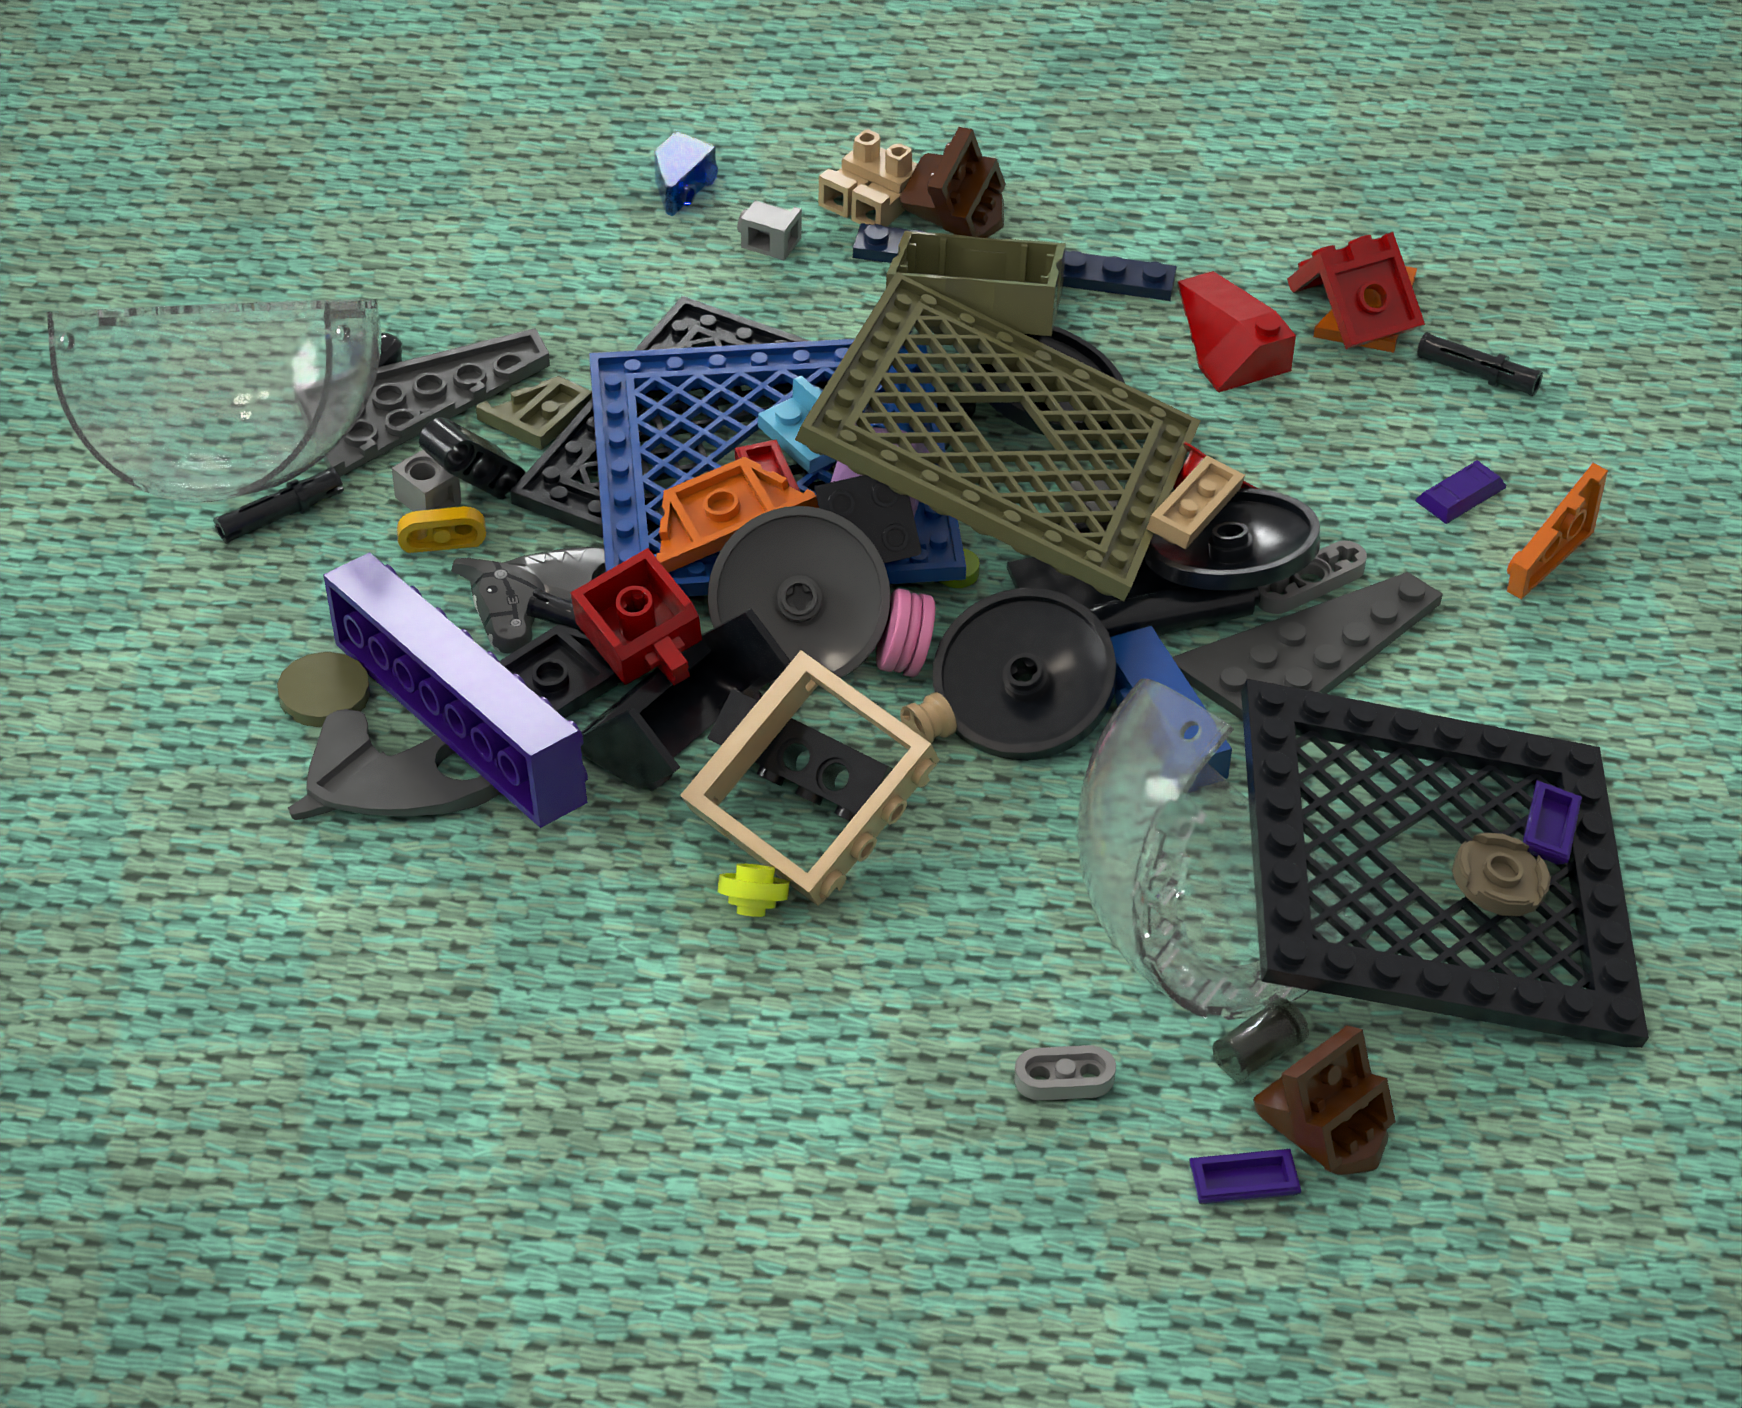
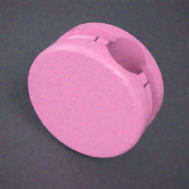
[876,588,936,677]

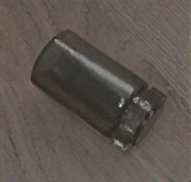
[1212,998,1309,1084]

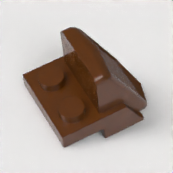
[900,127,1006,238]
[1253,1025,1396,1175]

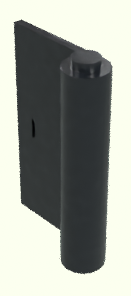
[1007,543,1260,637]

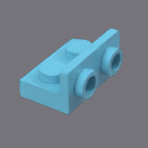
[758,376,837,474]

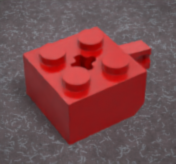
[570,548,702,685]

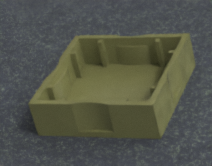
[886,231,1066,336]

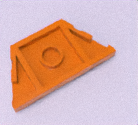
[656,457,819,573]

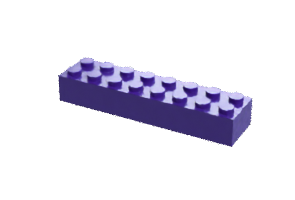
[323,552,588,828]

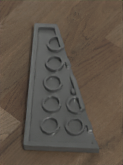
[295,328,550,477]
[1172,572,1443,721]

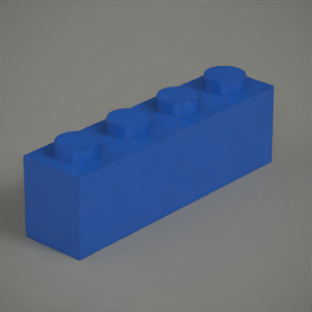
[1110,626,1232,793]

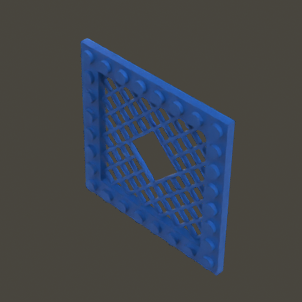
[589,339,966,596]

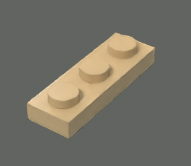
[1147,456,1245,549]

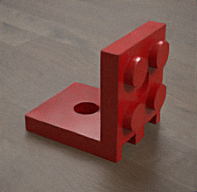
[1287,232,1425,350]

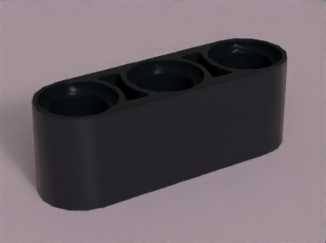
[419,417,525,500]

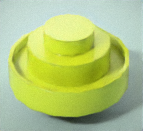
[718,863,790,917]

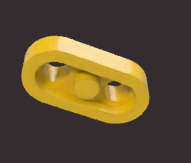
[397,506,486,553]

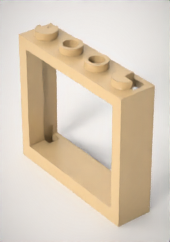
[680,650,939,906]

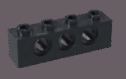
[707,689,893,821]

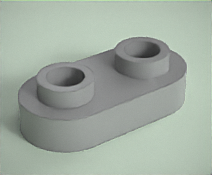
[1014,1045,1116,1100]

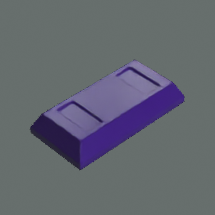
[1415,460,1506,524]
[1523,781,1582,865]
[1189,1148,1301,1204]

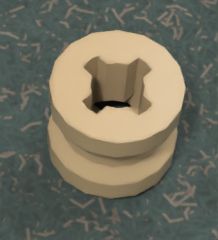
[900,692,957,744]

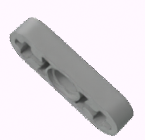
[1257,541,1367,614]

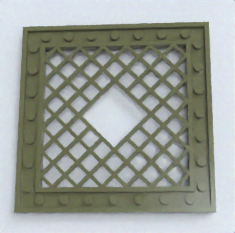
[795,272,1200,601]

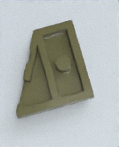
[476,376,592,450]

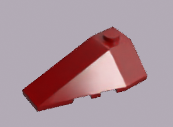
[1177,271,1296,393]

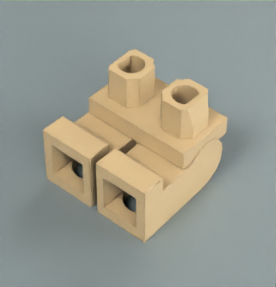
[818,129,918,227]

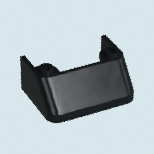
[581,608,791,791]

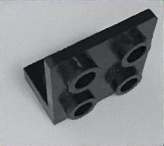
[814,475,921,563]

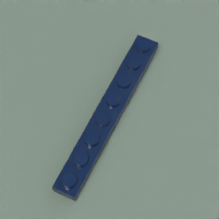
[853,223,1177,301]

